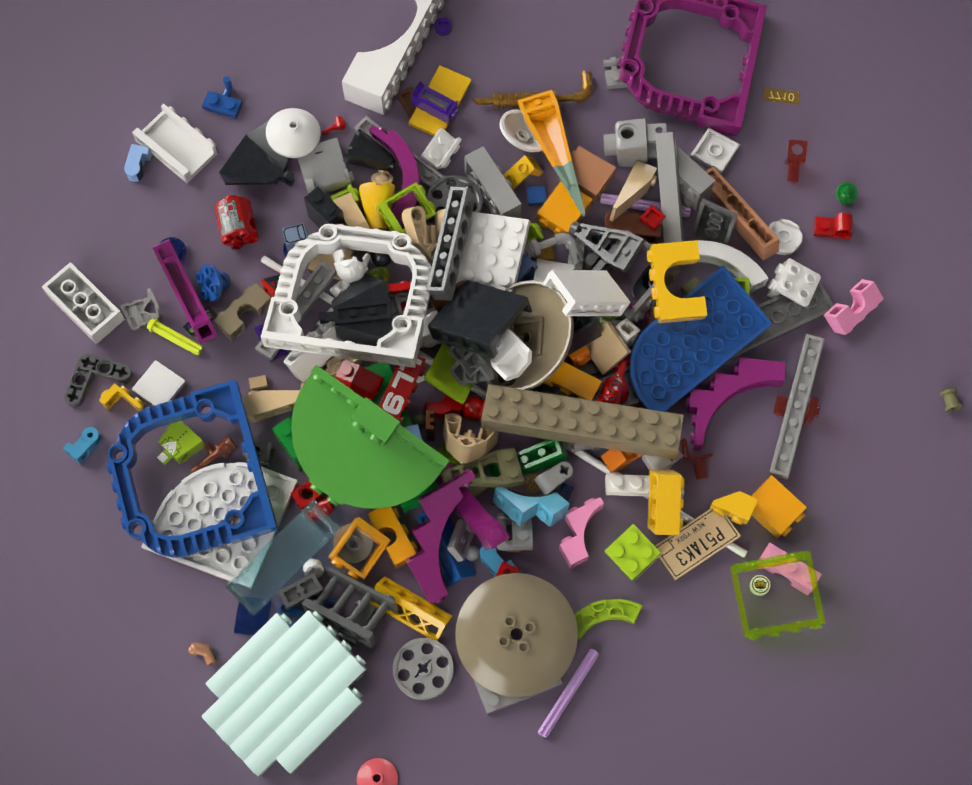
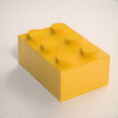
[648,469,684,535]

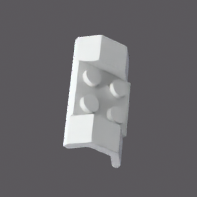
[489,328,532,381]

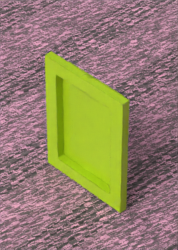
[424,343,473,405]

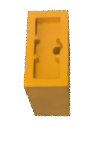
[328,517,391,581]

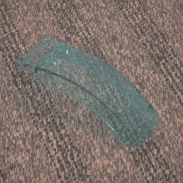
[226,499,341,616]

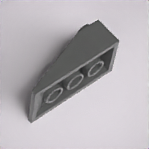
[692,199,738,245]

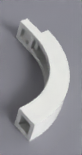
[698,241,769,293]

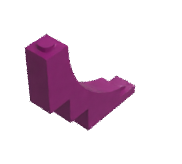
[436,462,510,550]
[405,469,476,604]

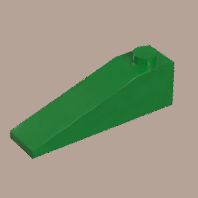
[486,439,569,477]

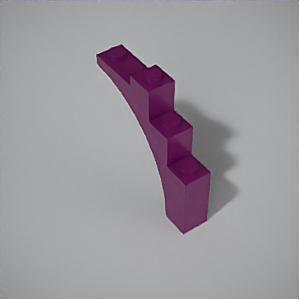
[685,358,786,451]

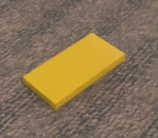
[408,65,472,136]

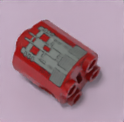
[214,195,258,250]

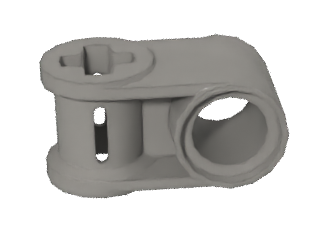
[534,462,573,496]

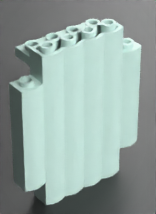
[202,610,367,777]

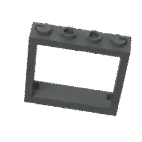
[592,230,681,325]

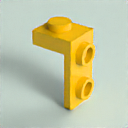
[99,383,145,411]

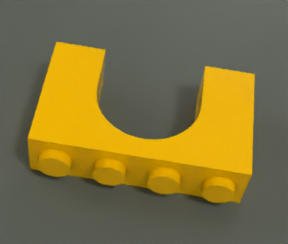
[647,240,707,324]

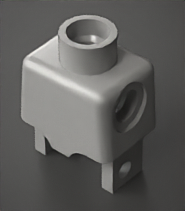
[603,118,667,167]

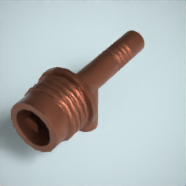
[190,436,237,473]

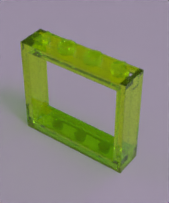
[730,549,826,640]

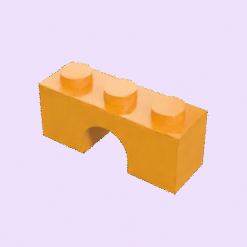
[368,507,418,569]

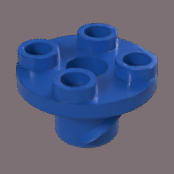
[195,264,231,302]

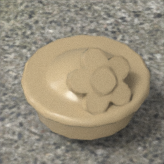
[371,170,394,185]

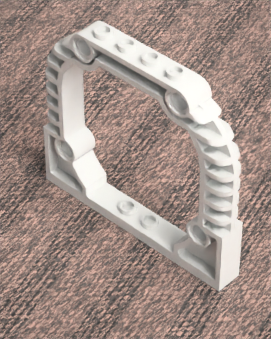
[261,224,431,368]

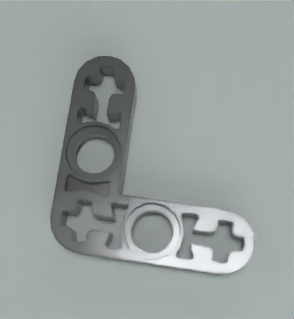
[64,354,133,408]

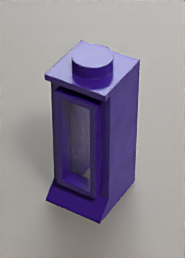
[411,81,459,124]

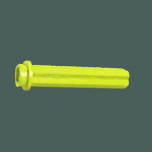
[147,319,203,355]

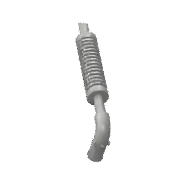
[523,233,584,264]

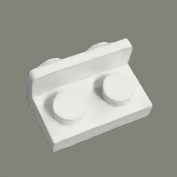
[420,128,462,170]

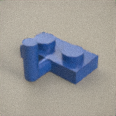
[202,76,242,119]

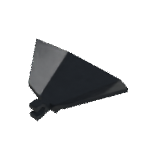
[219,120,295,187]
[319,273,393,363]

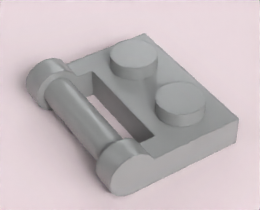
[496,512,533,551]

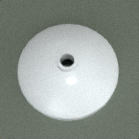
[266,108,321,158]
[500,109,543,152]

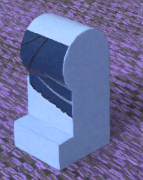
[124,144,152,182]

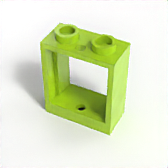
[377,182,436,234]

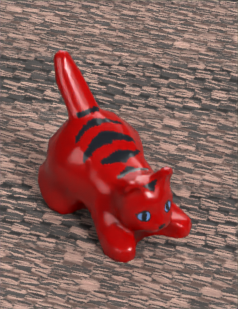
[597,360,629,405]

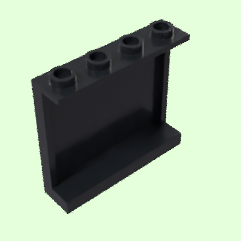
[428,280,532,359]

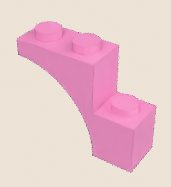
[559,497,604,569]

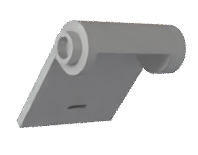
[298,138,354,194]

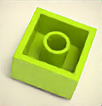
[605,524,663,581]

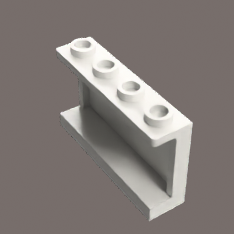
[132,104,218,183]
[543,269,630,316]

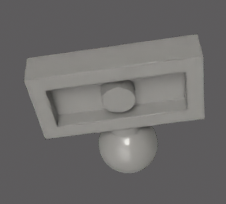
[447,519,480,562]

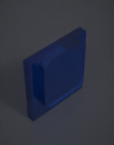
[234,597,271,635]

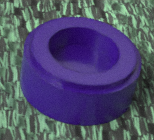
[434,17,452,36]

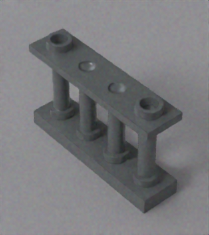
[302,567,398,648]

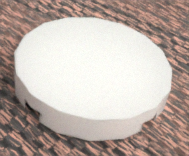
[769,219,803,255]

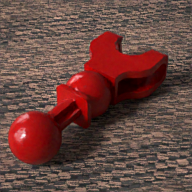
[423,388,485,422]

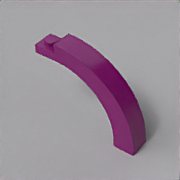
[369,125,421,229]
[152,239,218,344]

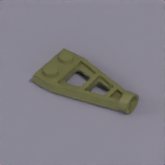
[441,448,524,488]

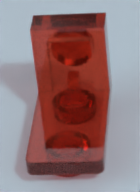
[773,395,820,424]

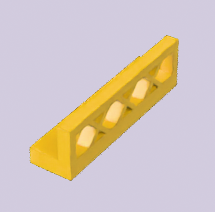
[369,576,452,641]

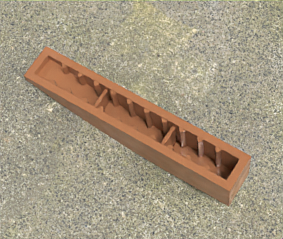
[706,166,779,261]

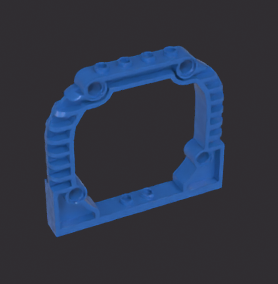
[107,379,279,558]

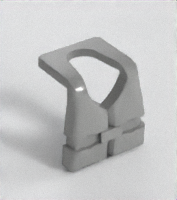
[120,288,161,331]

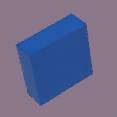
[526,185,546,206]

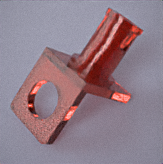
[784,140,808,182]
[680,438,713,480]

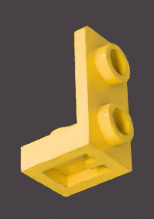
[503,155,544,190]

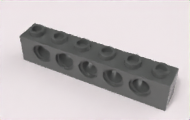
[426,187,475,301]

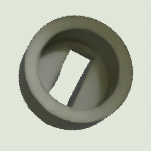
[411,412,426,428]

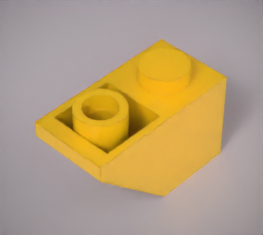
[710,491,758,525]

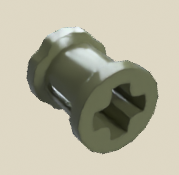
[940,388,963,412]

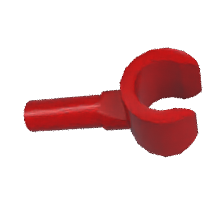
[321,116,345,135]

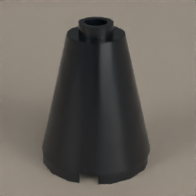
[343,129,396,171]

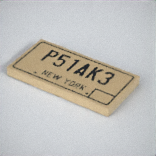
[655,509,741,581]

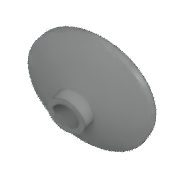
[333,523,373,563]

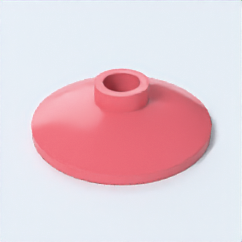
[357,758,398,785]

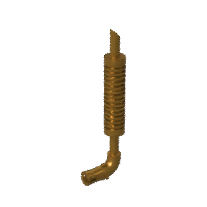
[472,71,595,109]

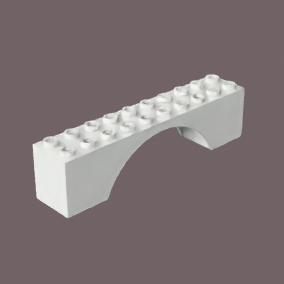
[342,0,444,115]

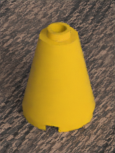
[359,182,395,231]

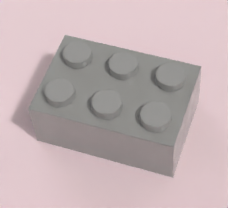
[656,145,716,211]

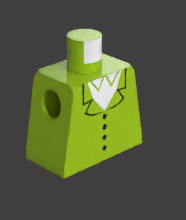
[156,421,205,465]

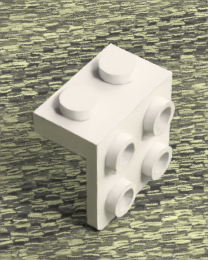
[767,258,821,307]

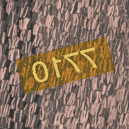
[763,87,800,104]

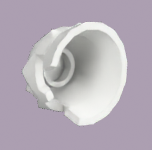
[333,249,371,284]

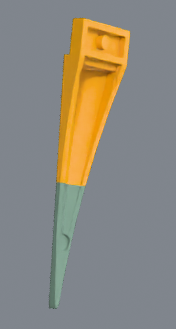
[518,90,585,217]

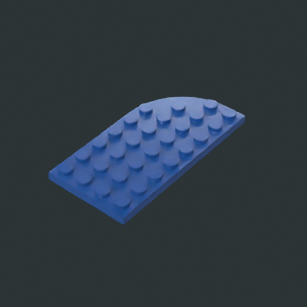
[629,266,773,412]

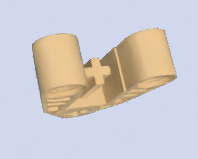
[402,206,445,263]
[443,413,499,463]

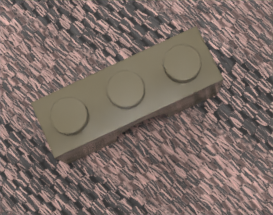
[214,283,271,342]

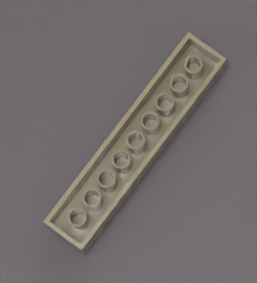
[481,384,684,460]

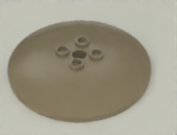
[486,280,574,390]
[455,573,578,697]

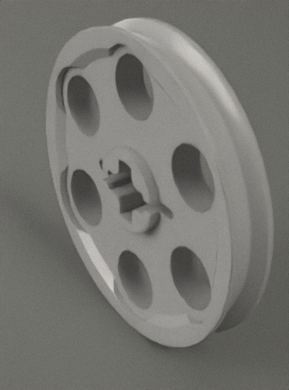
[393,638,454,700]

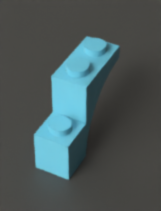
[492,487,570,527]

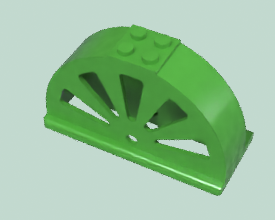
[291,365,450,509]

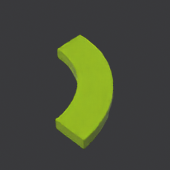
[574,599,643,641]

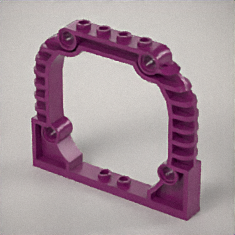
[617,0,767,136]

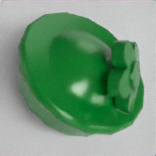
[836,182,858,205]

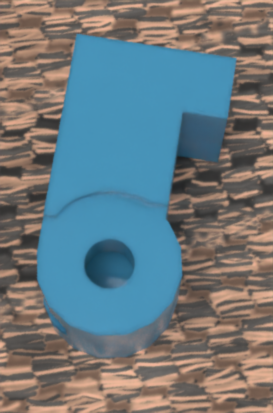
[63,427,102,465]
[479,546,515,576]

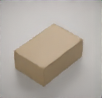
[249,375,268,391]

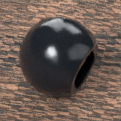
[369,252,392,268]

